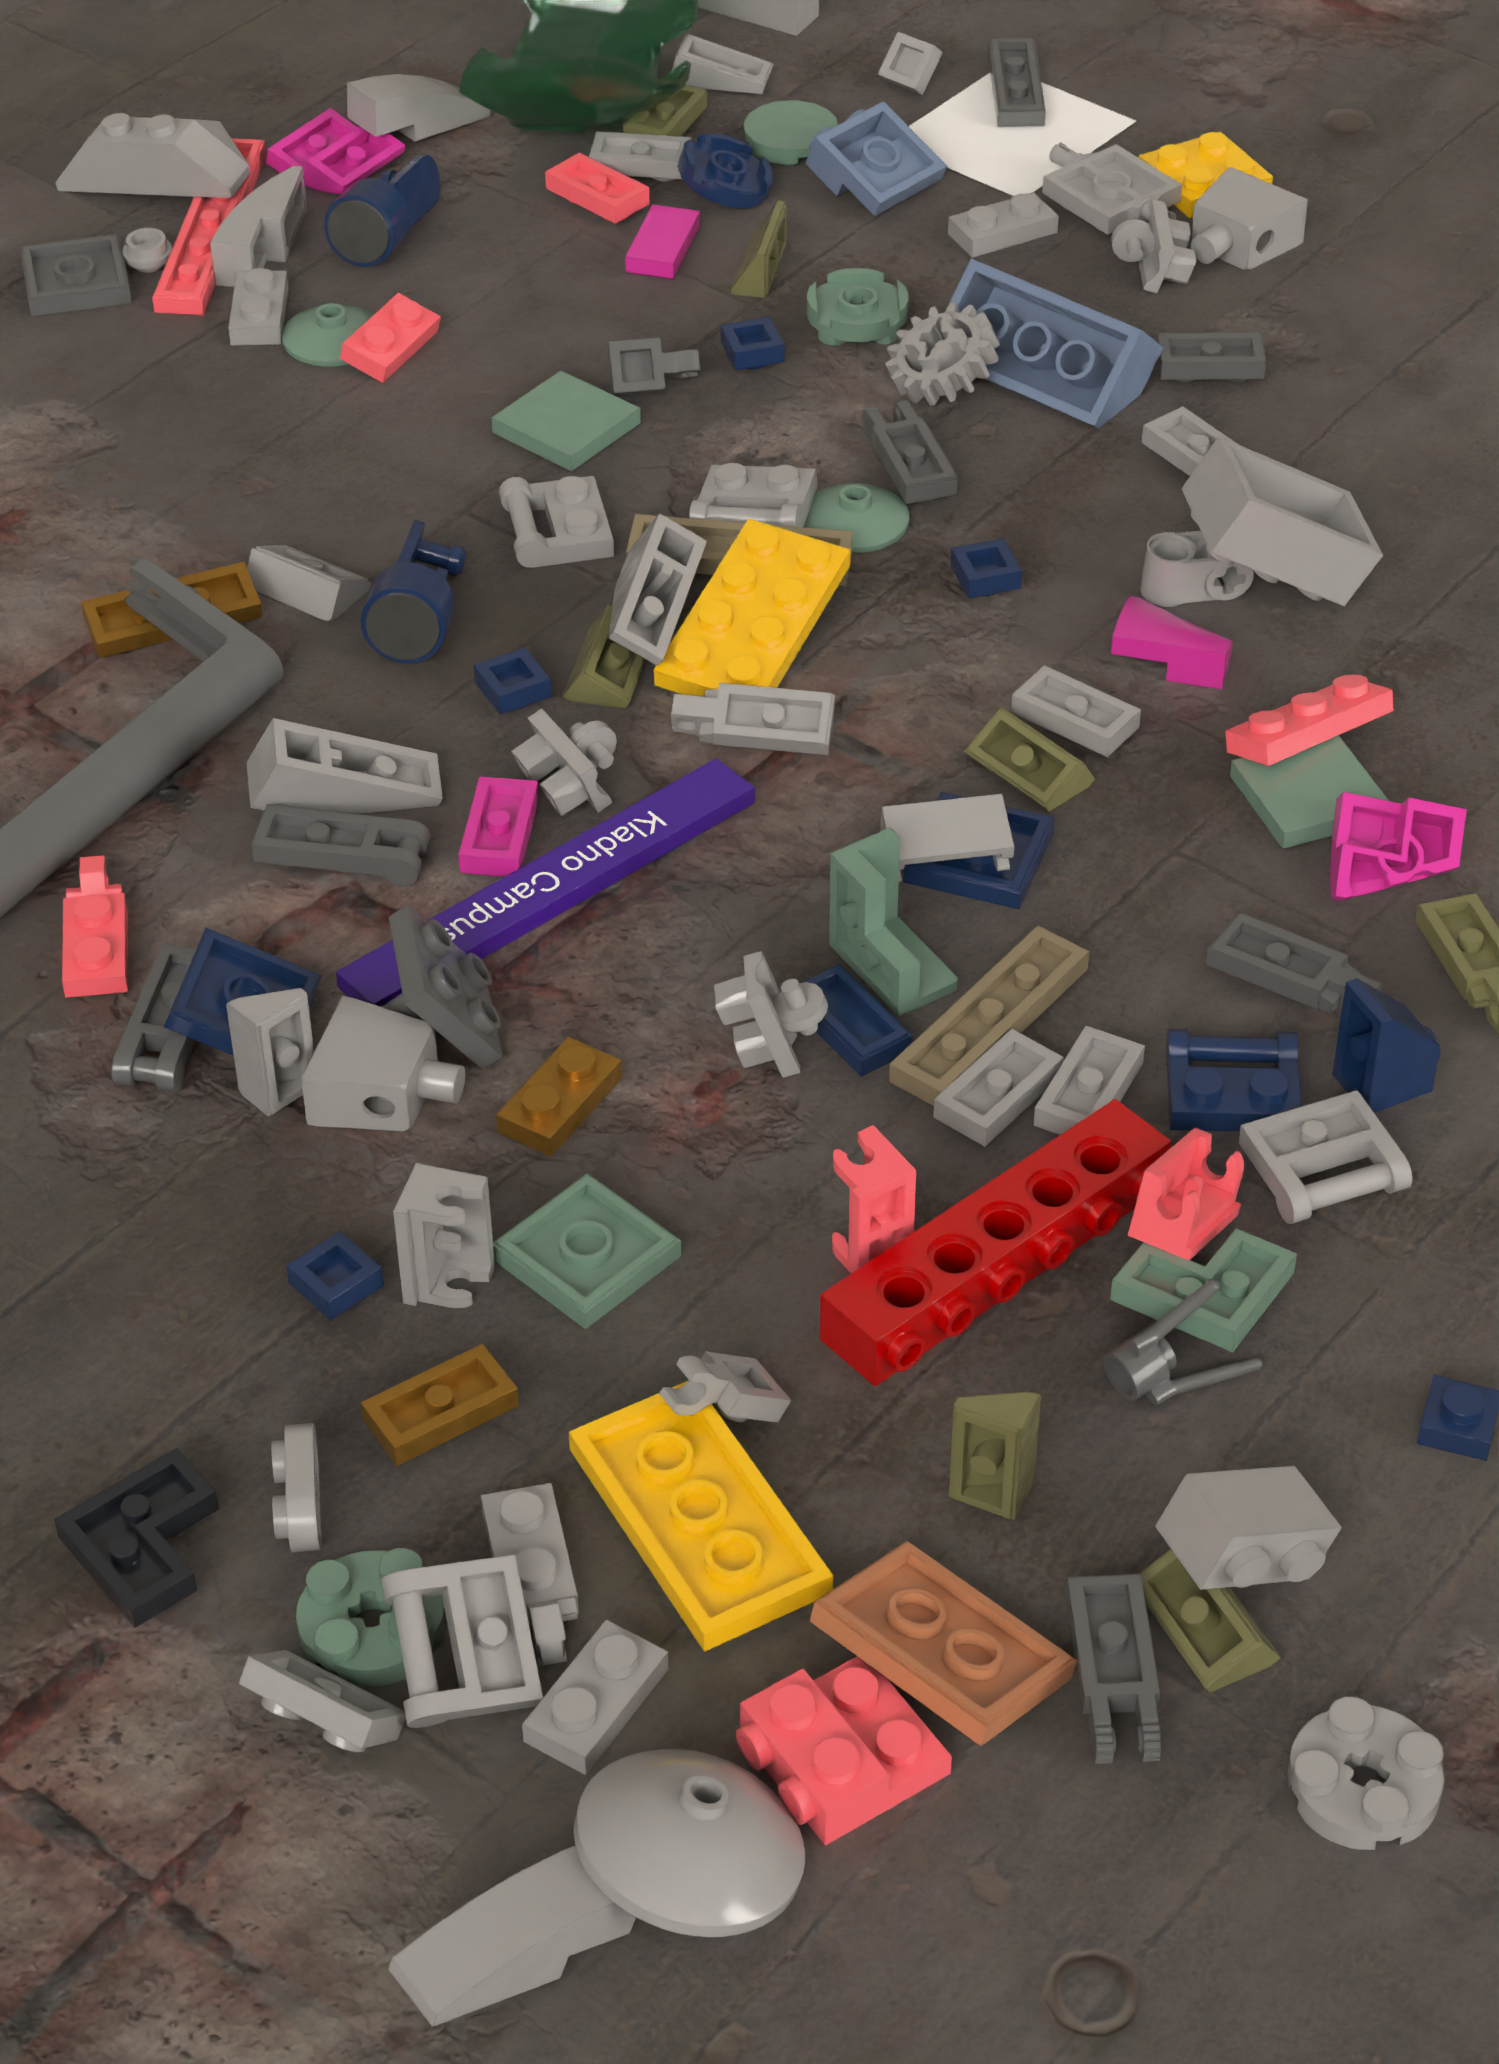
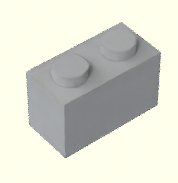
[1155,1466,1342,1590]

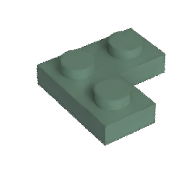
[1110,1228,1297,1352]

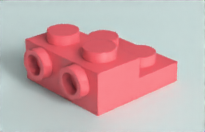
[736,1656,952,1846]

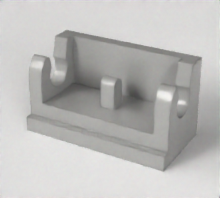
[880,794,1015,882]
[393,1163,495,1308]

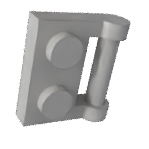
[689,463,818,527]
[499,476,614,568]
[1239,1090,1412,1225]
[381,1555,543,1728]

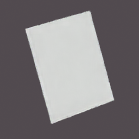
[909,73,1136,196]

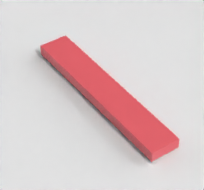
[152,138,266,315]

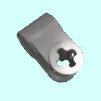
[1140,531,1254,607]

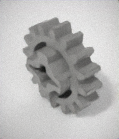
[886,303,1000,406]

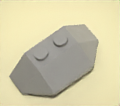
[55,113,251,198]

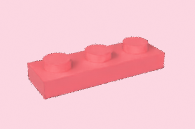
[1225,675,1393,766]

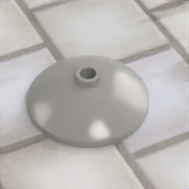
[573,1749,805,1937]

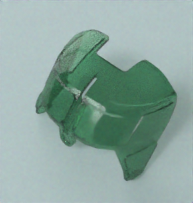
[459,0,698,133]

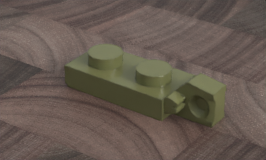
[1415,893,1499,1035]

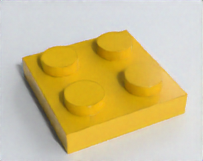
[1139,132,1273,218]

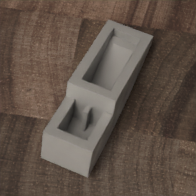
[347,74,491,142]
[210,166,307,287]
[388,1846,636,2027]

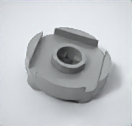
[1287,1697,1444,1850]

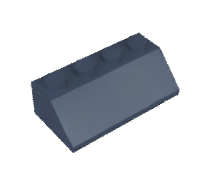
[948,258,1163,429]

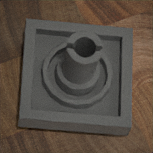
[380,904,503,1069]

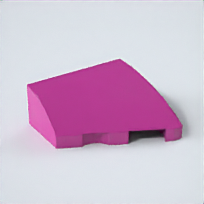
[1111,596,1233,689]
[1330,792,1467,901]

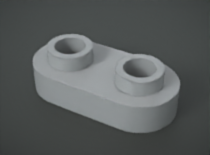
[271,1423,321,1553]

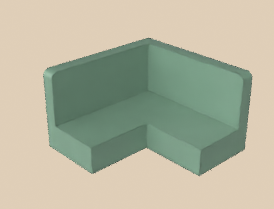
[829,828,958,1017]

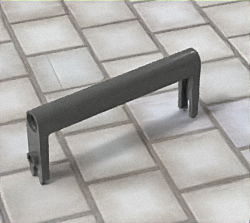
[0,555,283,918]

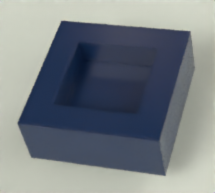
[721,317,784,370]
[951,538,1022,598]
[474,648,552,715]
[286,1231,384,1320]
[1417,1375,1499,1461]

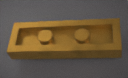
[81,562,262,658]

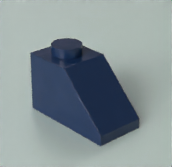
[1332,978,1440,1113]

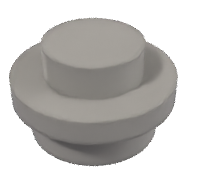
[122,228,172,273]

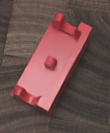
[832,1125,916,1274]
[1128,1128,1244,1260]

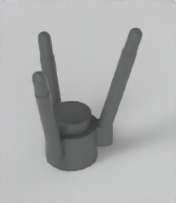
[1103,1280,1263,1406]

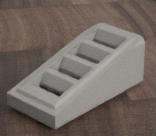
[669,34,774,94]

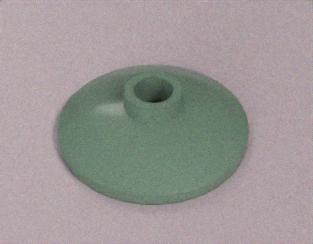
[282,303,374,367]
[804,483,909,553]

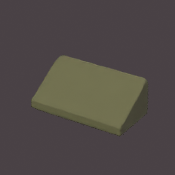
[730,200,787,298]
[562,604,646,709]
[964,707,1095,812]
[949,1392,1041,1520]
[1140,1548,1281,1693]

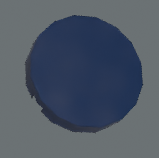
[677,133,774,209]

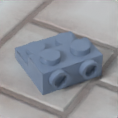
[805,101,947,216]

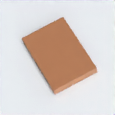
[810,1541,1077,1746]

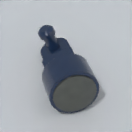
[324,155,440,267]
[361,519,467,664]

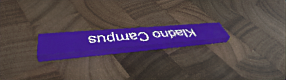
[336,758,755,1006]

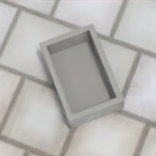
[1181,436,1383,606]

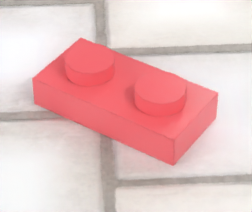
[545,153,650,224]
[340,293,441,383]

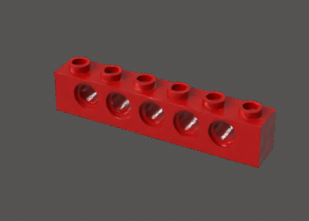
[820,1099,1172,1387]

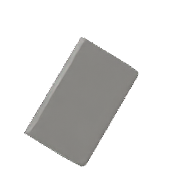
[247,545,371,621]
[226,988,314,1117]

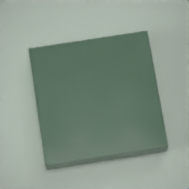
[491,370,641,472]
[1230,735,1389,849]
[493,1173,682,1329]

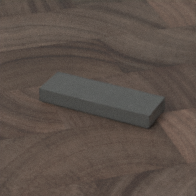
[988,38,1046,127]

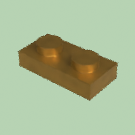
[496,1037,622,1157]
[360,1343,519,1466]

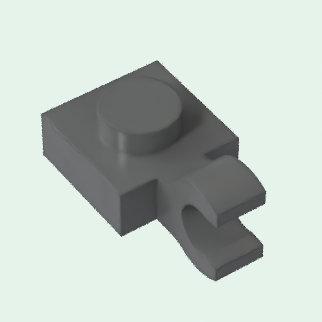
[607,337,700,397]

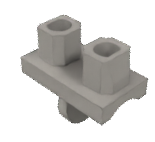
[1111,199,1196,293]
[511,708,617,817]
[714,951,828,1078]

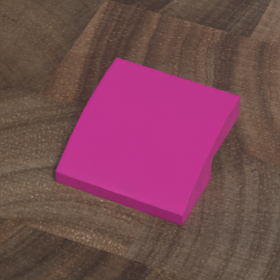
[266,108,405,194]

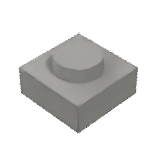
[877,32,943,95]

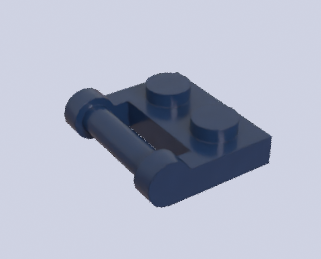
[1166,1029,1302,1132]

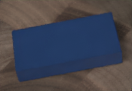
[800,964,913,1077]

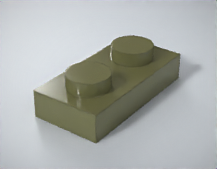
[623,80,707,136]

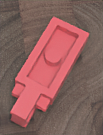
[62,855,128,998]

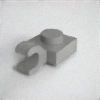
[659,1351,791,1423]

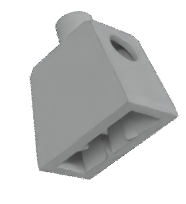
[1191,167,1308,269]
[301,996,465,1131]

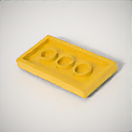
[654,518,851,697]
[569,1380,833,1652]

